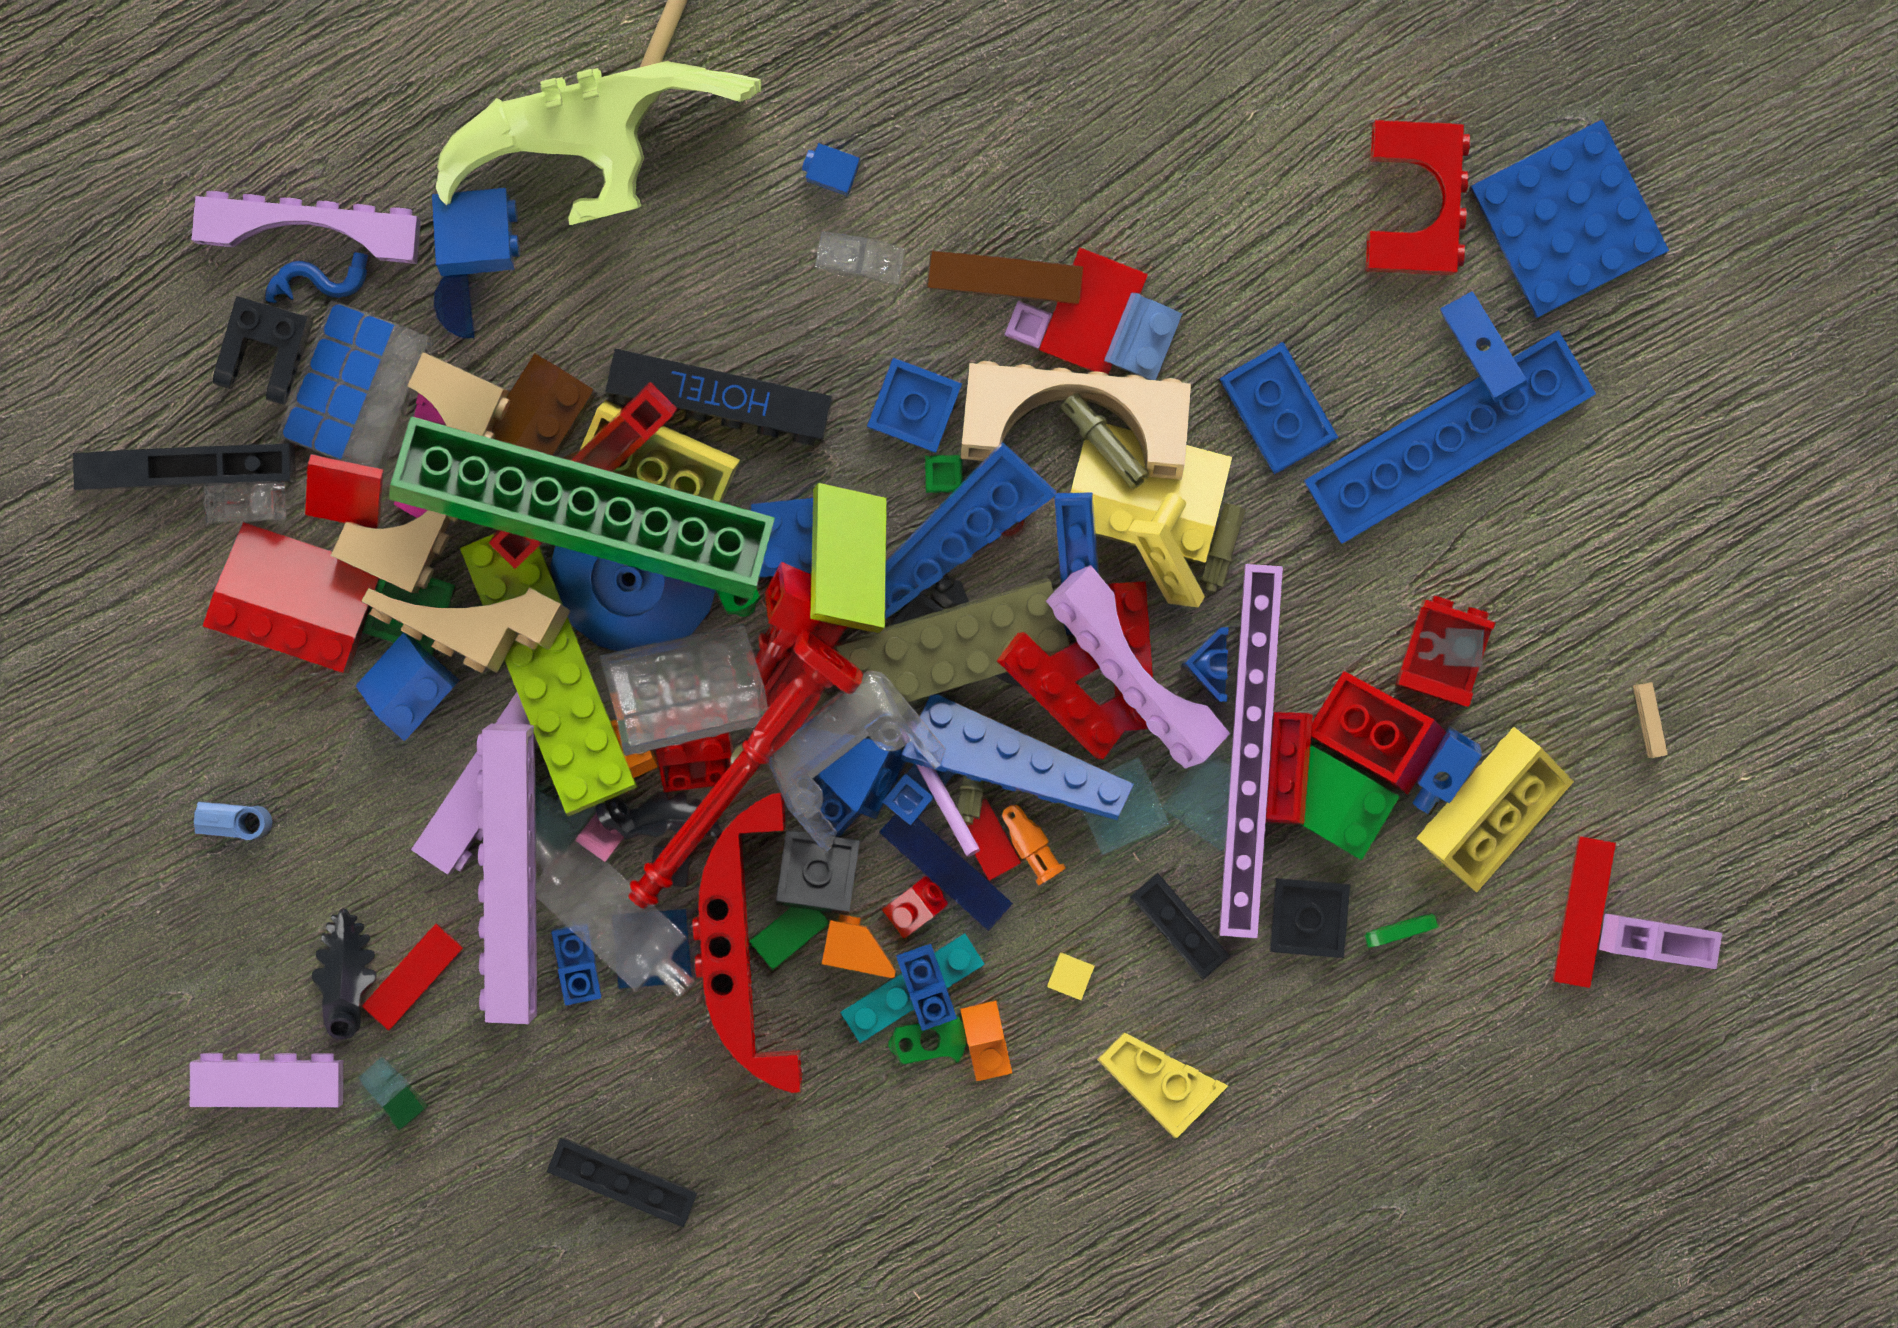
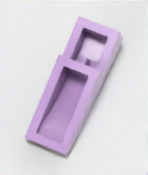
[1599,913,1722,969]

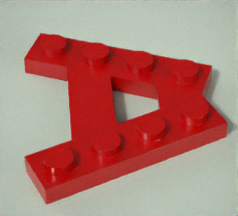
[997,581,1153,759]

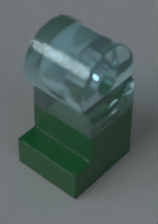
[359,1057,428,1131]

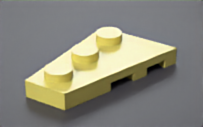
[1097,1033,1228,1138]

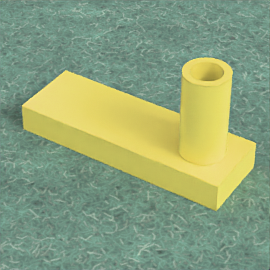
[1128,493,1205,608]

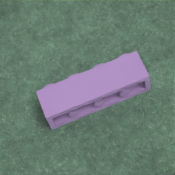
[190,1053,343,1107]

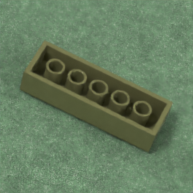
[836,578,1070,717]

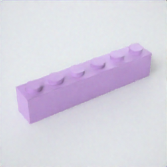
[411,692,539,875]

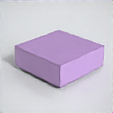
[1004,301,1052,349]

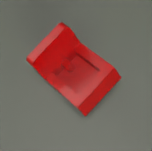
[882,876,948,939]

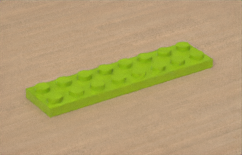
[460,533,637,817]

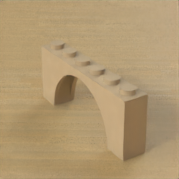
[331,352,510,593]
[961,361,1191,480]

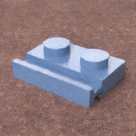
[1104,293,1183,380]

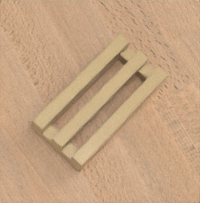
[1633,682,1668,758]

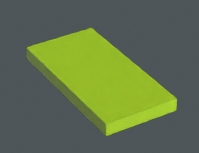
[810,483,886,633]

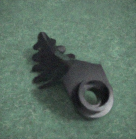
[596,792,723,839]
[311,908,377,1040]

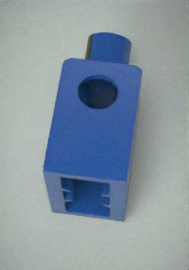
[1412,726,1482,815]

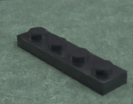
[546,1136,698,1228]

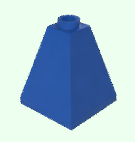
[797,728,906,820]

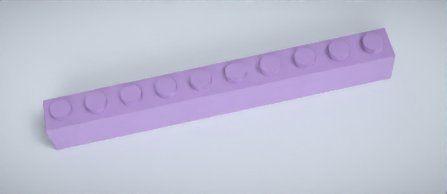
[1219,564,1283,938]

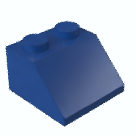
[356,632,460,741]

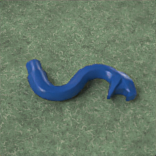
[265,252,368,304]

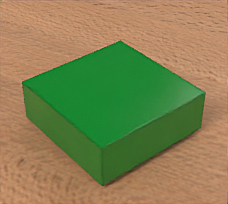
[925,455,962,493]

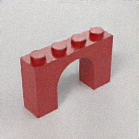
[1365,120,1470,276]

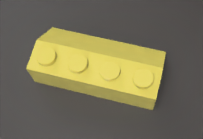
[1416,727,1574,892]

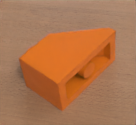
[822,914,896,979]

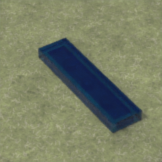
[879,813,1013,931]

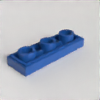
[1440,291,1528,402]

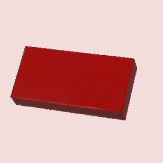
[962,798,1021,881]

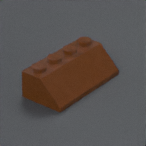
[491,353,597,457]

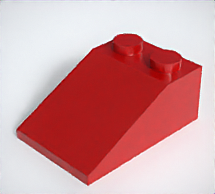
[1311,671,1446,795]

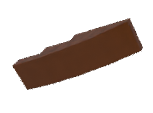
[927,251,1083,304]

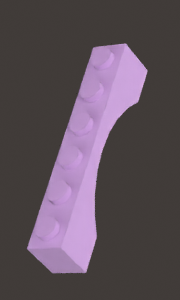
[191,191,421,264]
[1046,565,1230,768]

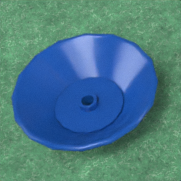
[550,545,715,655]

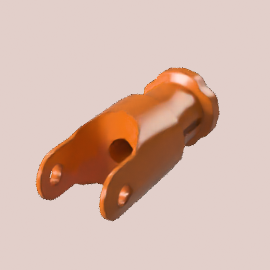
[1002,804,1066,886]

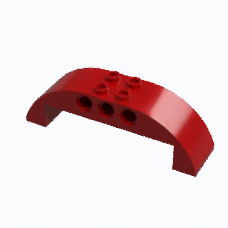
[692,792,803,1093]

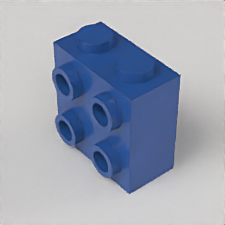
[432,188,520,276]

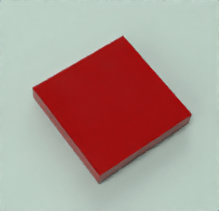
[305,455,384,529]

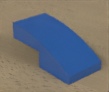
[882,764,955,825]

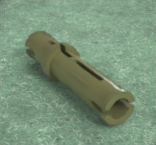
[1060,393,1149,489]

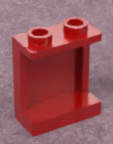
[1395,595,1496,707]

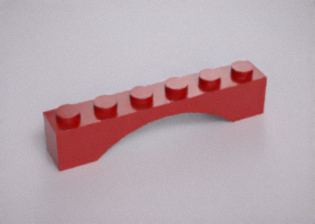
[489,382,677,569]

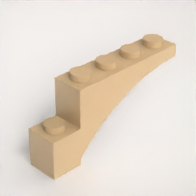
[362,588,570,673]

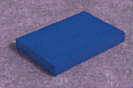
[1219,342,1339,475]

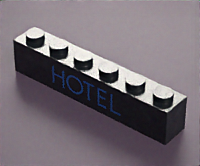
[605,348,833,446]

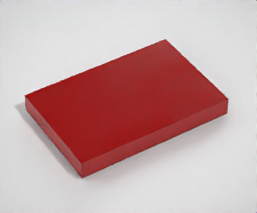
[1039,247,1148,374]

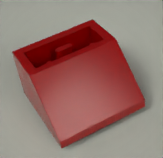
[652,701,733,792]

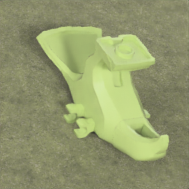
[436,61,761,225]

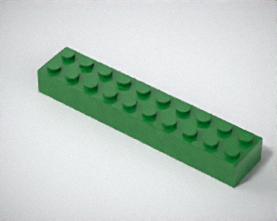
[389,416,775,600]

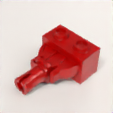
[747,562,824,685]

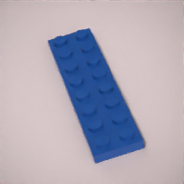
[1303,330,1596,544]

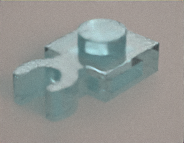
[1418,628,1484,667]

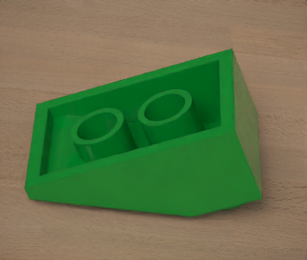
[1302,745,1400,860]

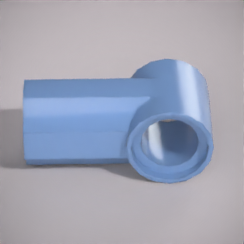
[194,801,273,840]

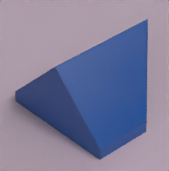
[1182,627,1228,702]

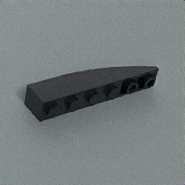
[73,443,296,490]

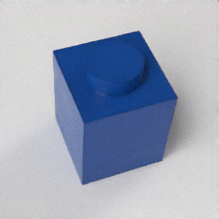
[802,143,861,197]

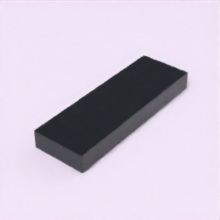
[1129,872,1230,980]

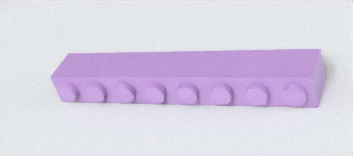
[477,723,537,1024]

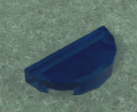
[434,274,476,340]

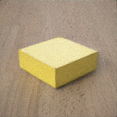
[1047,952,1095,1000]

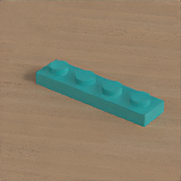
[840,933,985,1043]

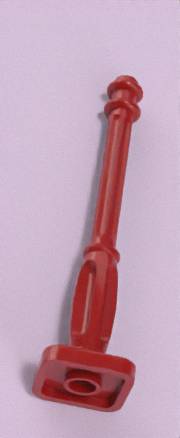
[628,629,863,909]

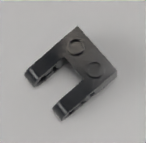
[213,296,313,405]

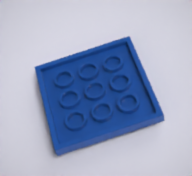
[1469,119,1669,318]

